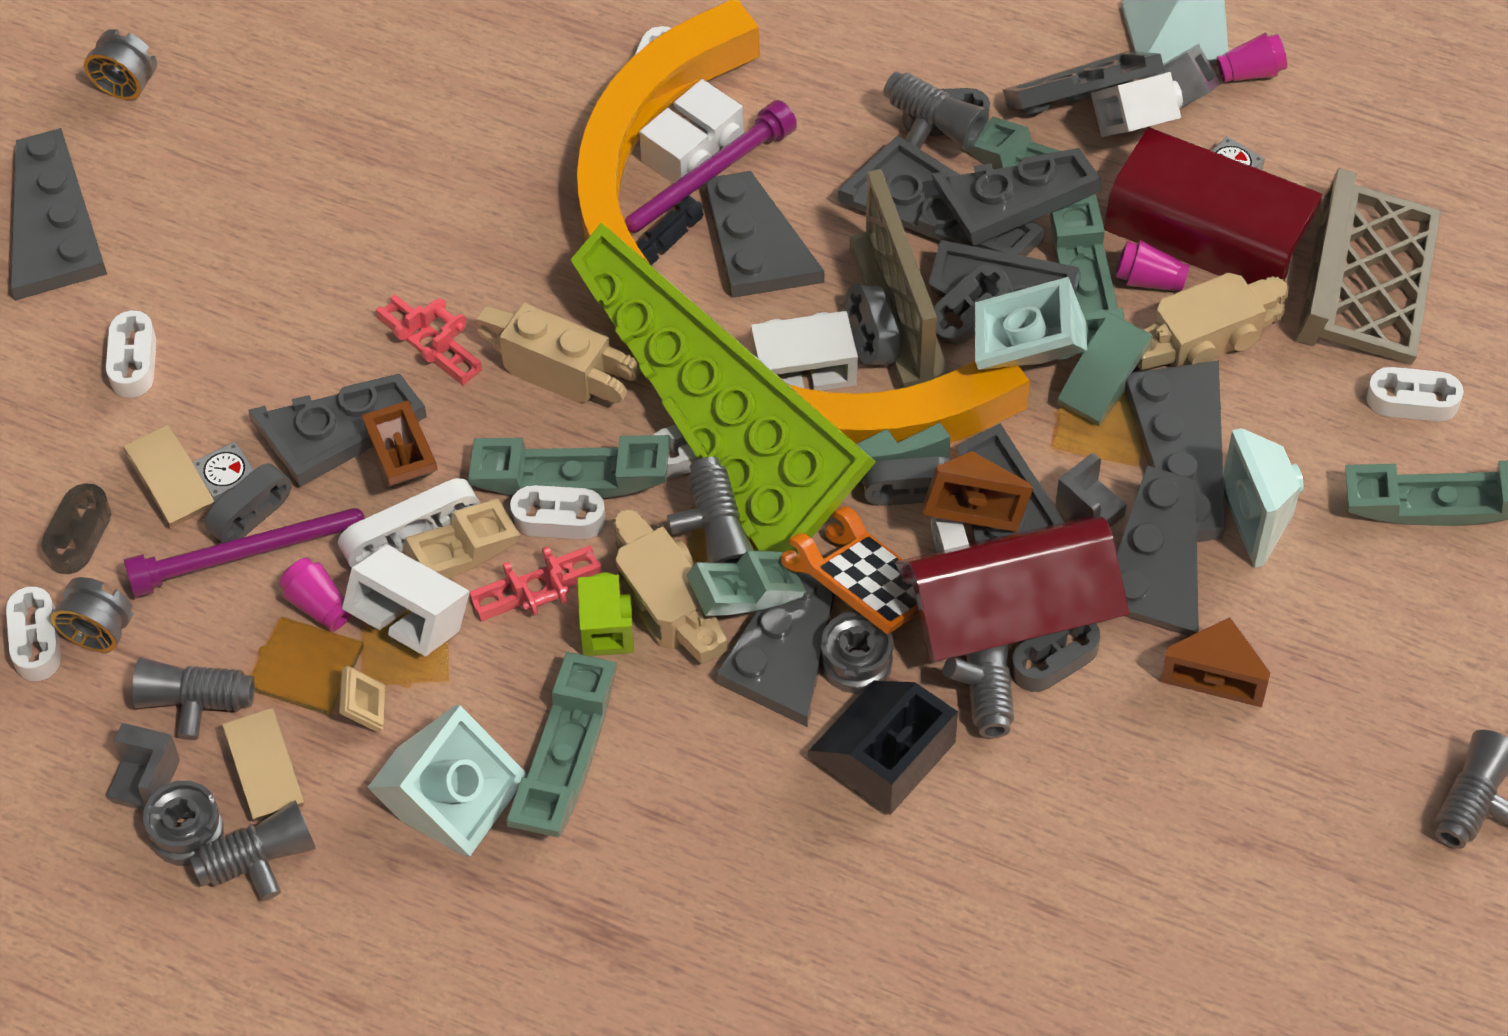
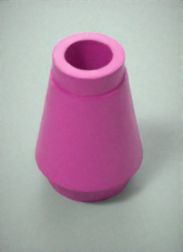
[1216,33,1287,83]
[1115,240,1190,292]
[279,557,352,632]

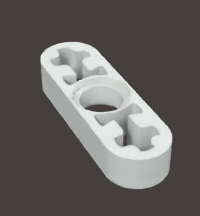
[338,478,480,567]

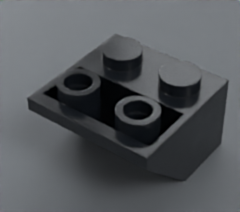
[808,680,958,815]

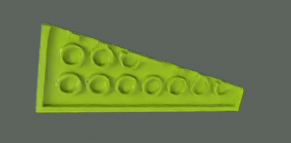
[570,223,876,554]

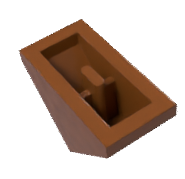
[361,400,438,488]
[921,451,1033,532]
[1160,617,1271,708]

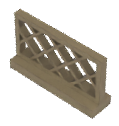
[1296,168,1441,365]
[850,169,949,388]

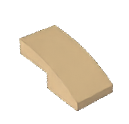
[123,425,215,529]
[403,498,520,579]
[223,708,305,821]

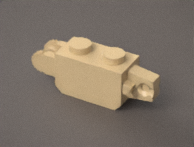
[1137,273,1289,370]
[476,302,642,403]
[614,509,727,664]

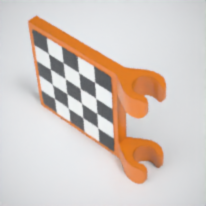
[780,506,919,635]

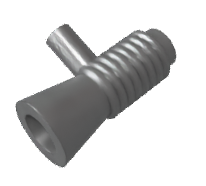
[883,71,988,150]
[667,457,754,564]
[943,644,1015,738]
[132,657,255,740]
[1435,729,1508,849]
[189,800,316,901]

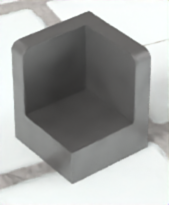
[1141,44,1221,109]
[1055,453,1127,527]
[108,723,180,811]

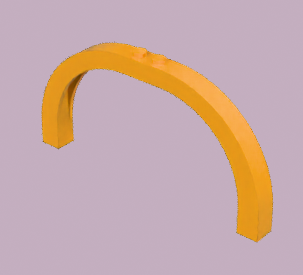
[577,0,1030,444]

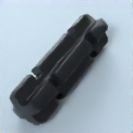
[635,196,704,265]

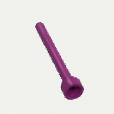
[625,100,797,233]
[123,508,365,598]

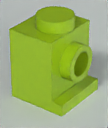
[578,572,634,656]

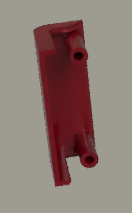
[1104,127,1323,284]
[895,516,1130,662]

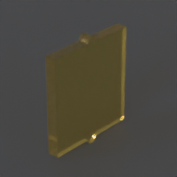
[1053,392,1143,467]
[363,609,449,688]
[251,616,364,716]

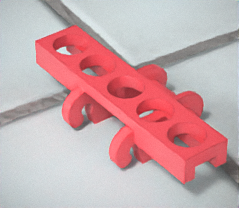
[376,295,482,386]
[469,545,602,621]

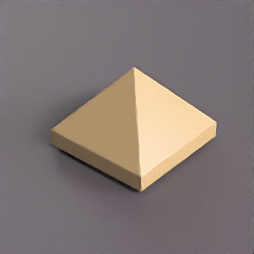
[339,666,385,732]

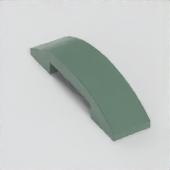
[1050,195,1125,355]
[468,435,670,498]
[1345,460,1508,526]
[506,652,617,838]

